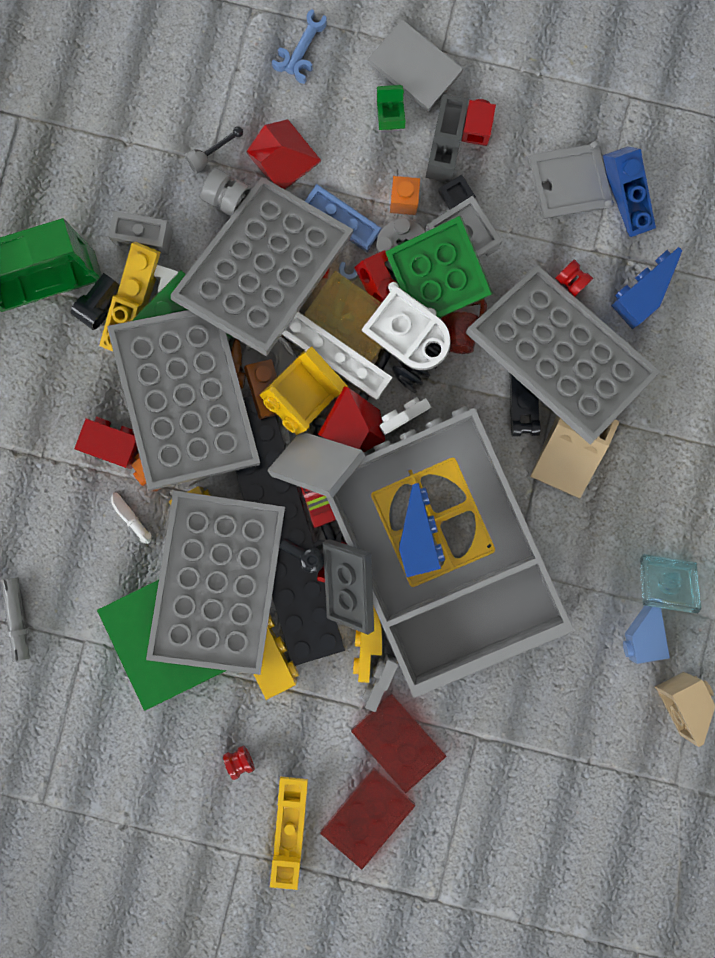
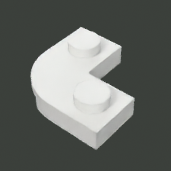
[379,397,432,435]

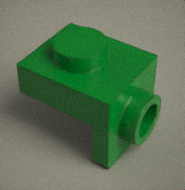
[377,85,406,130]

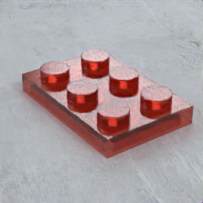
[351,693,447,793]
[320,767,415,870]

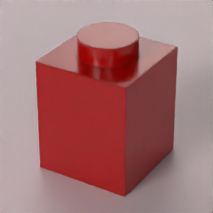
[461,99,496,146]

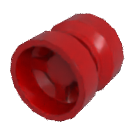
[555,259,594,297]

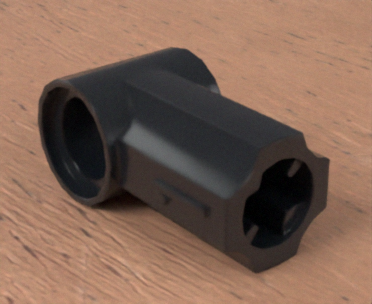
[70,273,120,330]

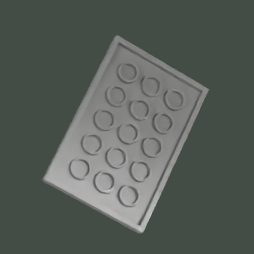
[171,177,353,356]
[466,265,660,445]
[107,310,260,491]
[146,490,285,675]

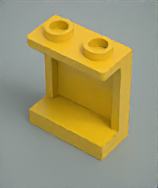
[259,346,348,435]

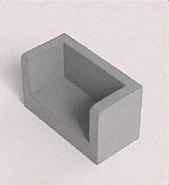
[108,211,173,255]

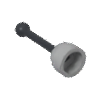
[184,126,243,174]

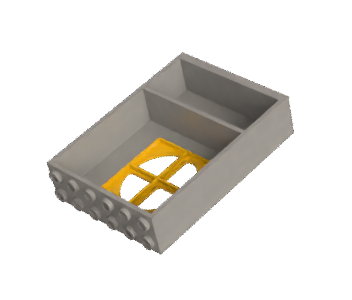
[326,406,574,698]

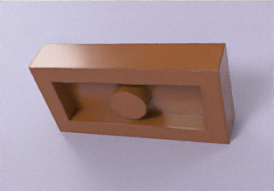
[244,359,277,419]

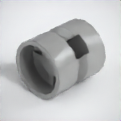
[200,168,251,216]

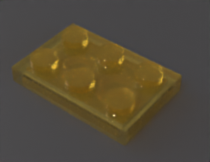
[304,271,382,362]

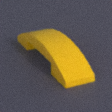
[270,776,308,890]

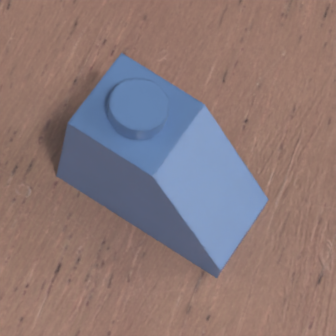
[623,601,670,664]

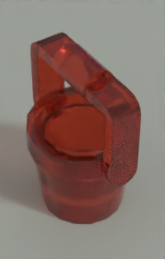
[441,299,487,354]

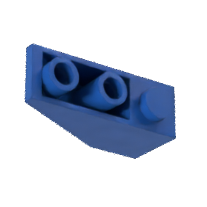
[603,146,656,237]
[611,247,682,329]
[399,483,445,577]

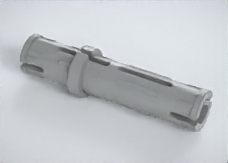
[0,577,31,662]

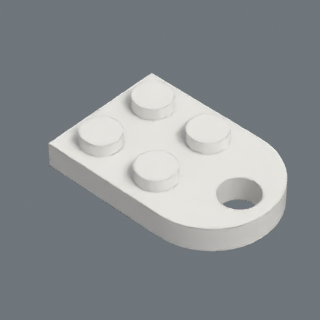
[362,286,450,370]

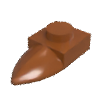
[231,338,246,389]

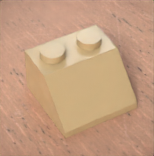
[655,672,715,747]

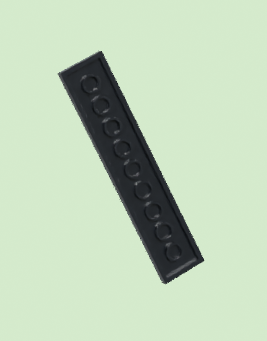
[235,395,345,666]

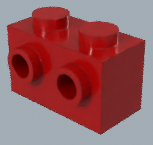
[74,416,138,469]

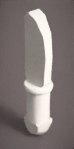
[111,492,152,544]

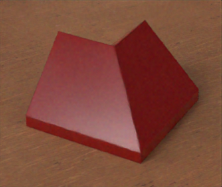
[247,119,321,190]
[318,386,385,452]

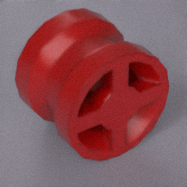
[223,745,255,780]

